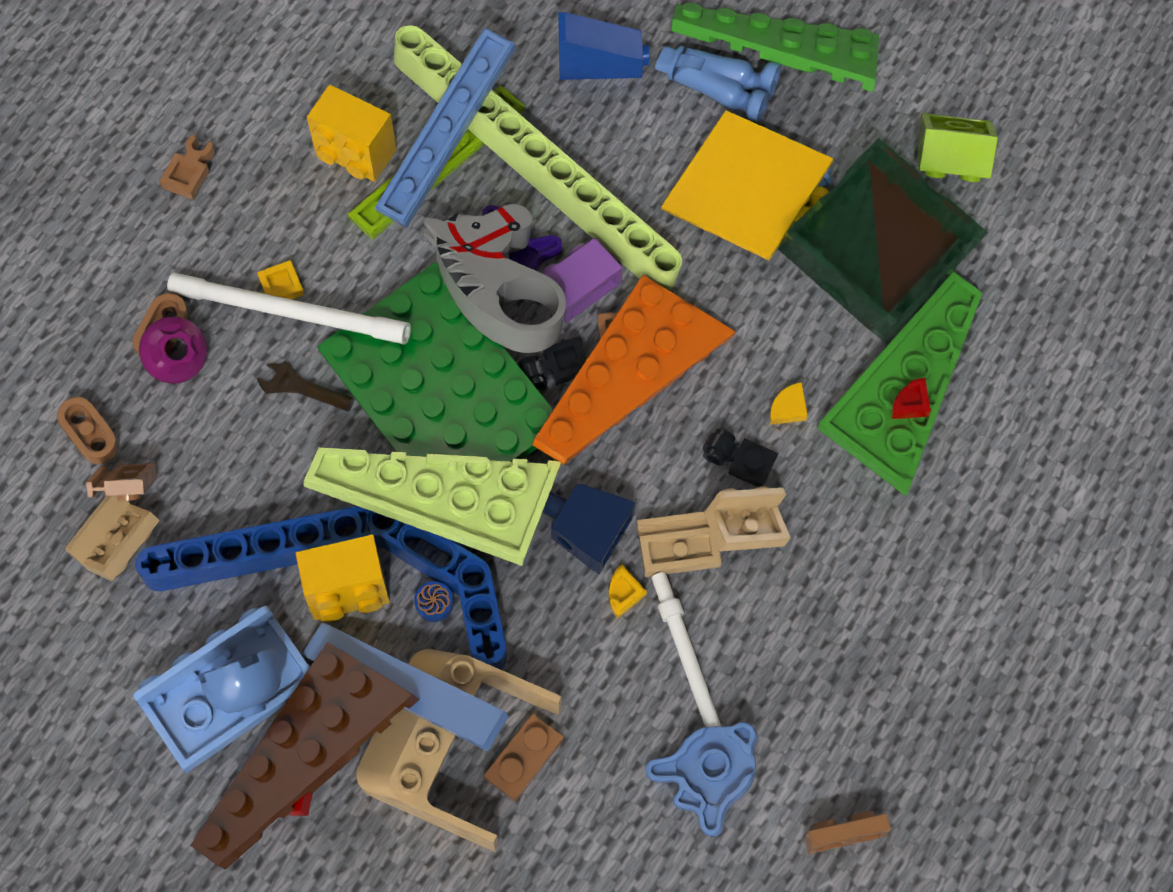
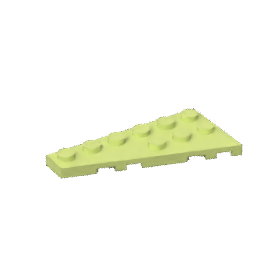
[304,447,561,566]

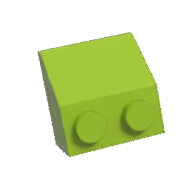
[918,113,998,182]

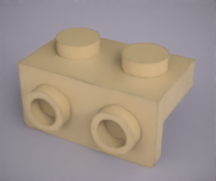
[704,486,791,552]
[65,496,160,581]

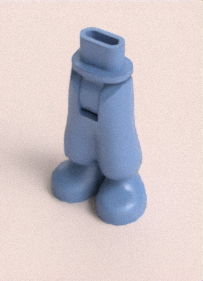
[655,45,782,123]

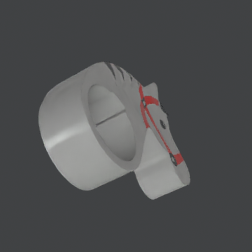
[423,204,566,353]

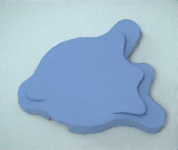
[646,722,758,837]

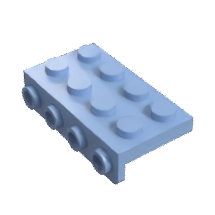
[133,606,310,774]

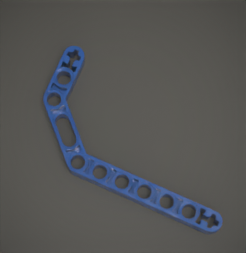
[135,506,507,670]

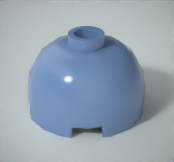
[197,647,282,718]

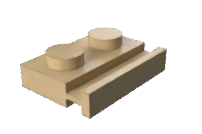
[637,511,721,577]

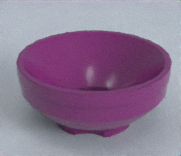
[139,316,207,384]

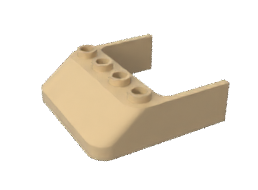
[356,649,562,852]

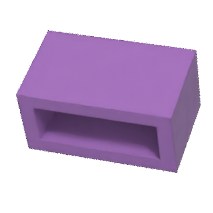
[542,238,623,324]

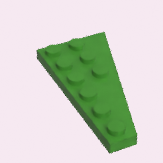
[671,3,879,92]
[817,272,982,496]

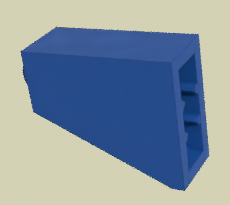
[558,12,649,80]

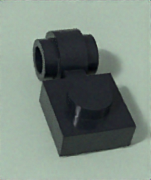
[517,337,587,390]
[703,429,779,487]

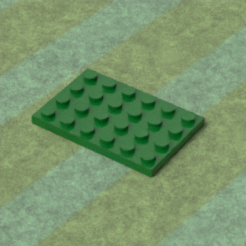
[317,262,553,462]

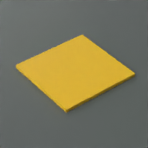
[661,110,834,261]

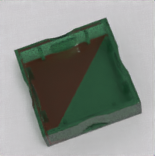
[778,138,988,344]

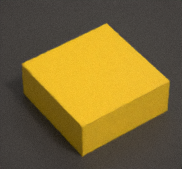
[257,260,304,299]

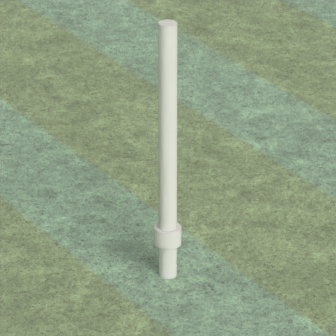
[651,572,722,728]

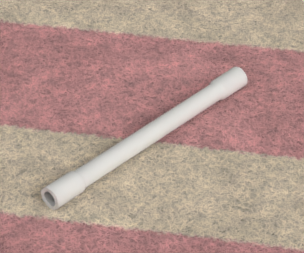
[167,273,411,345]

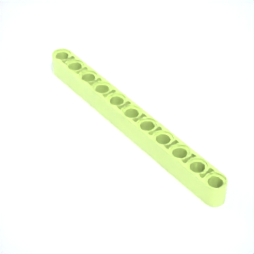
[393,25,682,290]

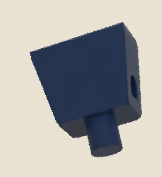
[543,484,636,574]

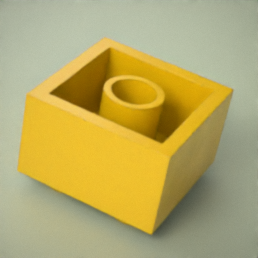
[307,84,397,182]
[295,535,390,622]

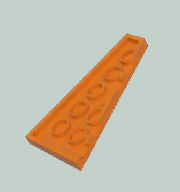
[532,275,736,465]

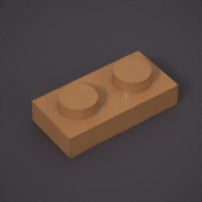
[484,714,564,802]
[804,811,891,854]

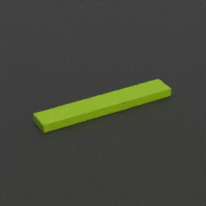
[348,85,525,240]

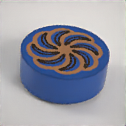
[414,581,454,622]

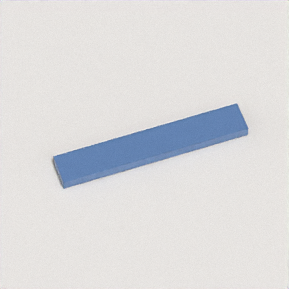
[374,28,517,228]
[301,622,509,751]

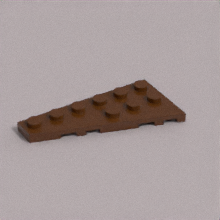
[190,642,420,870]

